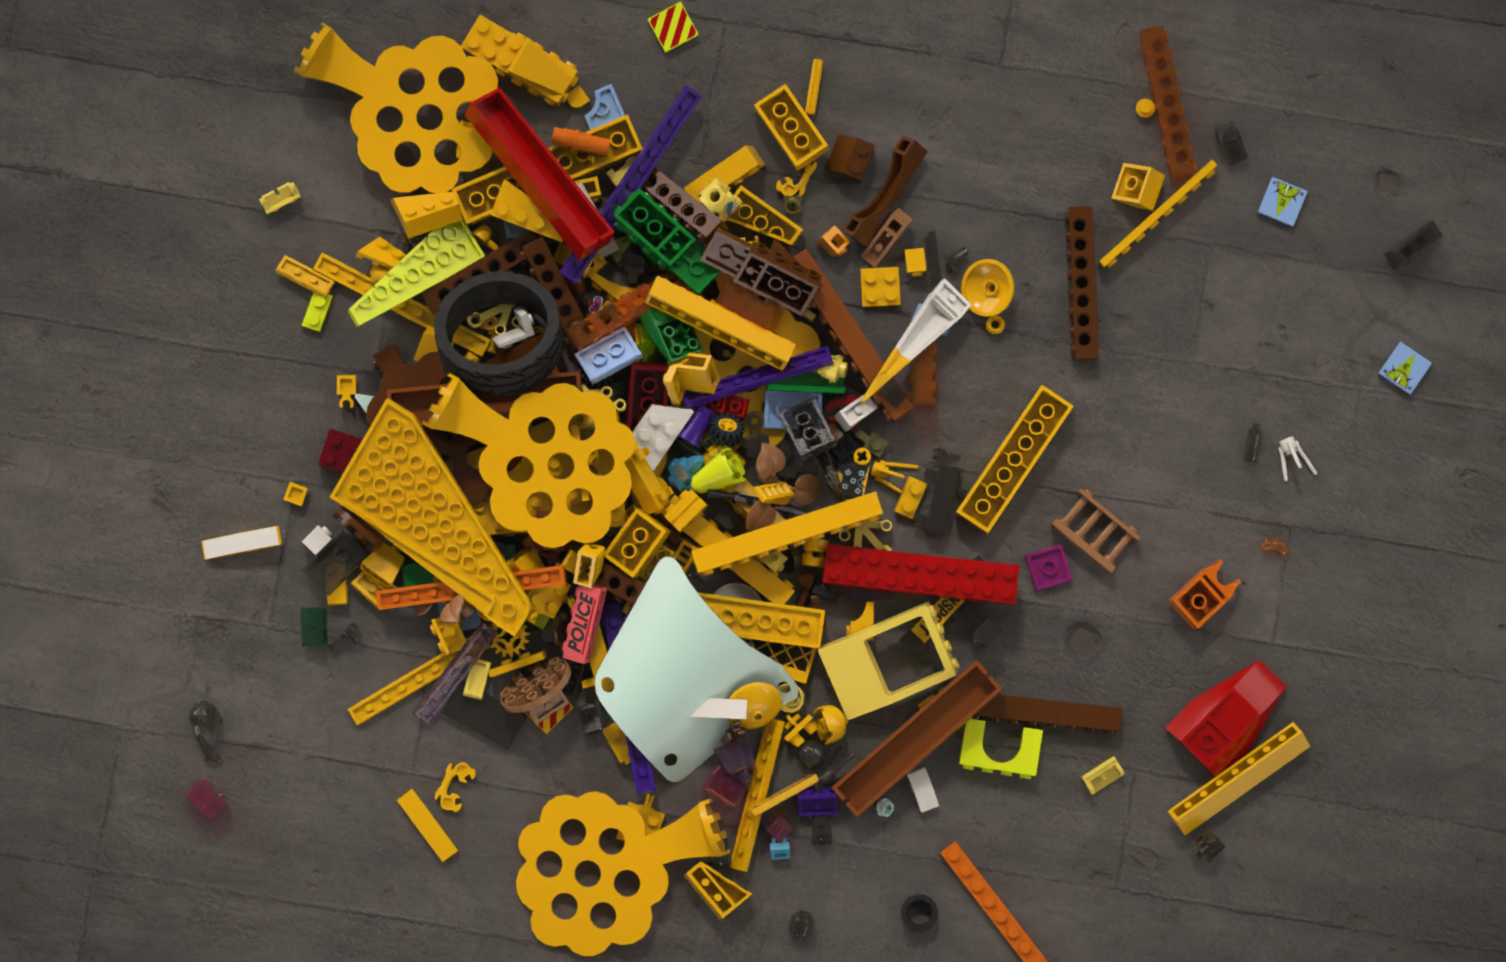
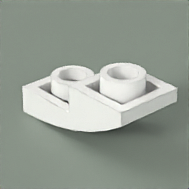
[907,767,939,813]

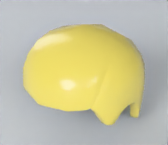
[778,683,804,713]

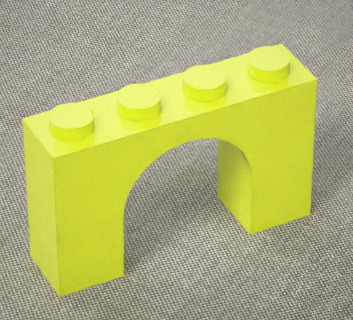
[959,719,1043,779]

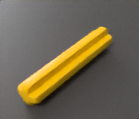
[805,59,823,115]

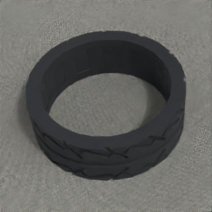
[434,271,564,398]

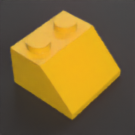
[1111,163,1165,211]

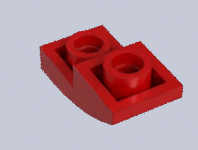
[706,395,750,418]

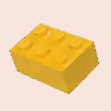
[604,508,671,578]

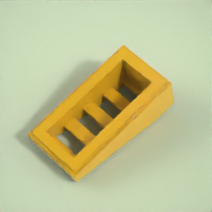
[753,482,794,505]
[673,538,702,574]

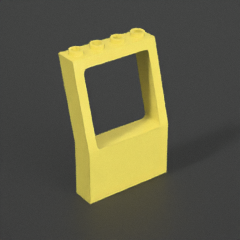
[818,601,960,720]

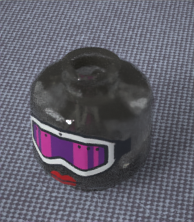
[580,290,609,317]

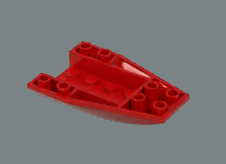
[1165,660,1287,778]

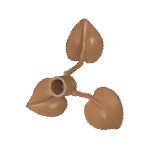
[746,443,822,531]
[414,595,475,623]

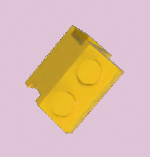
[663,353,720,406]

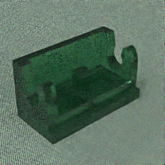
[301,607,328,647]

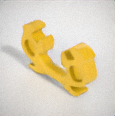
[776,161,817,197]
[435,762,476,812]

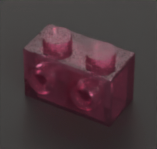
[184,778,229,822]

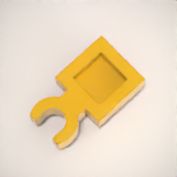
[337,375,357,409]

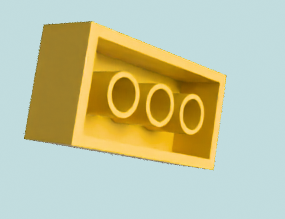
[754,84,829,172]

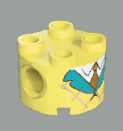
[697,178,743,222]

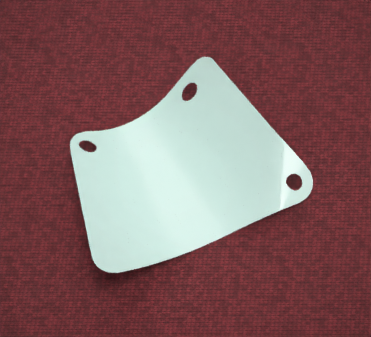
[595,556,798,782]

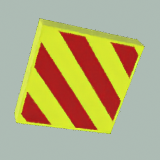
[647,1,699,53]

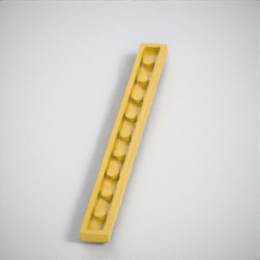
[313,253,491,357]

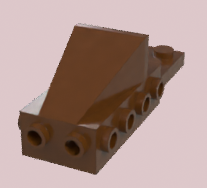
[700,227,823,316]

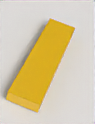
[397,789,459,862]

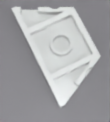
[633,404,694,471]

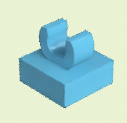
[770,837,790,860]

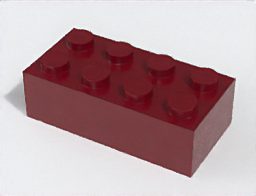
[625,362,669,432]
[318,429,363,474]

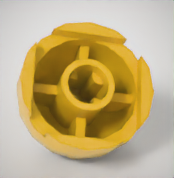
[813,705,848,745]

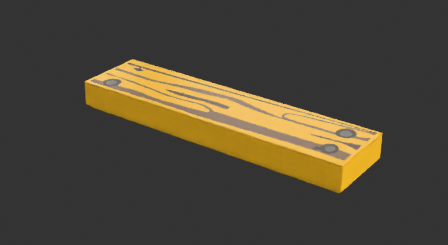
[745,774,819,817]

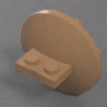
[500,657,571,724]

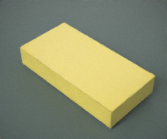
[463,658,491,700]

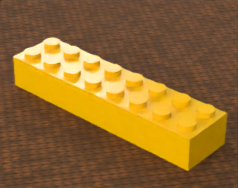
[955,385,1074,534]

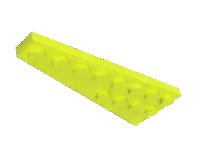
[348,218,485,327]

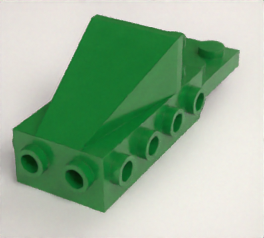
[612,188,721,295]

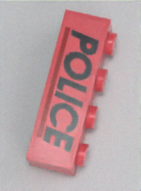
[562,584,607,664]

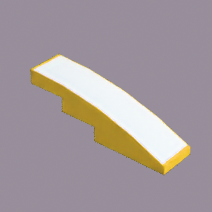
[201,526,282,560]

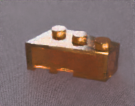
[716,282,785,331]

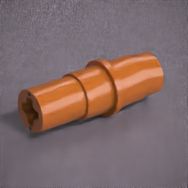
[551,127,611,156]

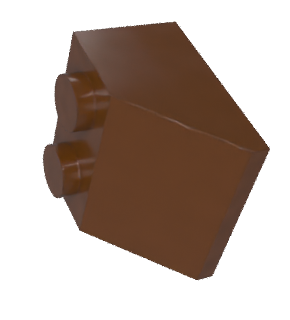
[825,134,875,183]

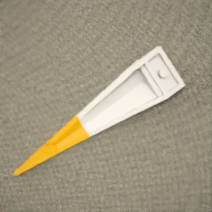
[861,278,971,403]

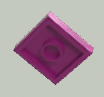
[1025,544,1073,592]

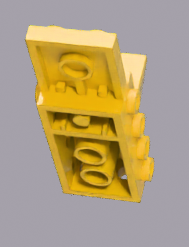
[461,15,579,107]

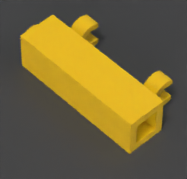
[624,442,674,515]
[581,623,614,692]

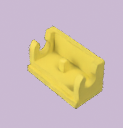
[1080,756,1124,795]

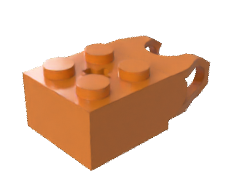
[1168,559,1241,630]

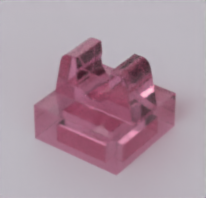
[766,815,793,842]

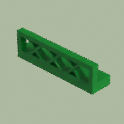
[766,372,845,393]

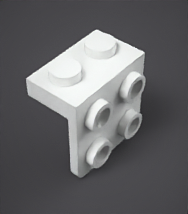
[492,307,535,349]

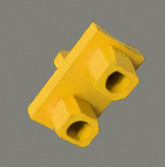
[784,713,818,747]

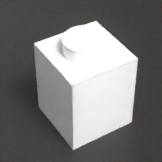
[302,525,333,556]

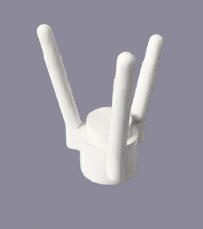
[1278,436,1317,481]

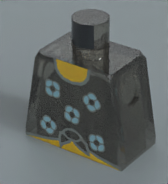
[824,464,870,499]

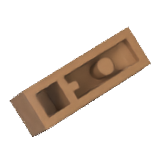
[861,208,913,268]

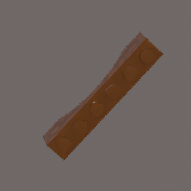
[842,135,928,247]

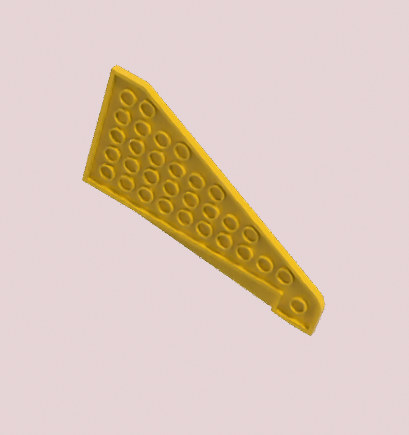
[330,398,531,637]

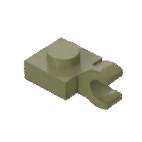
[854,429,889,458]

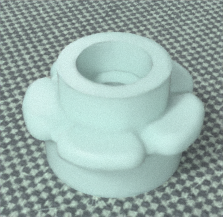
[876,798,894,817]

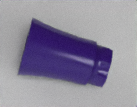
[678,405,716,449]

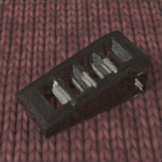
[562,659,587,697]

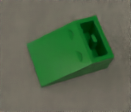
[640,307,704,363]

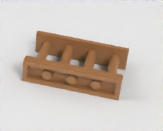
[1051,489,1141,574]

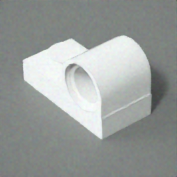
[834,394,878,432]

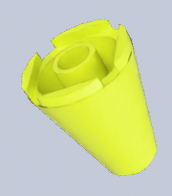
[691,447,746,494]

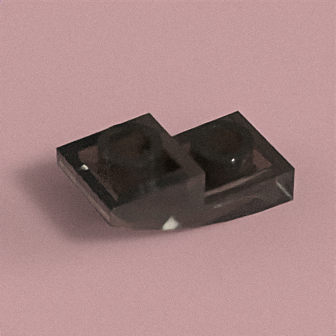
[777,467,818,483]

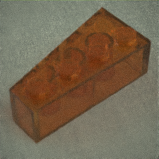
[908,339,937,409]

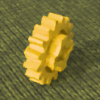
[488,623,530,657]

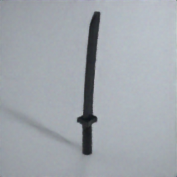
[707,490,807,516]

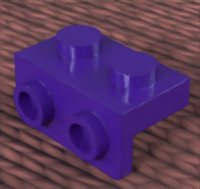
[798,787,838,816]

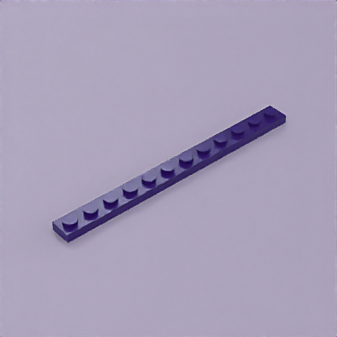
[559,85,702,284]

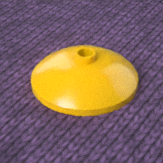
[961,259,1014,317]
[727,682,782,729]

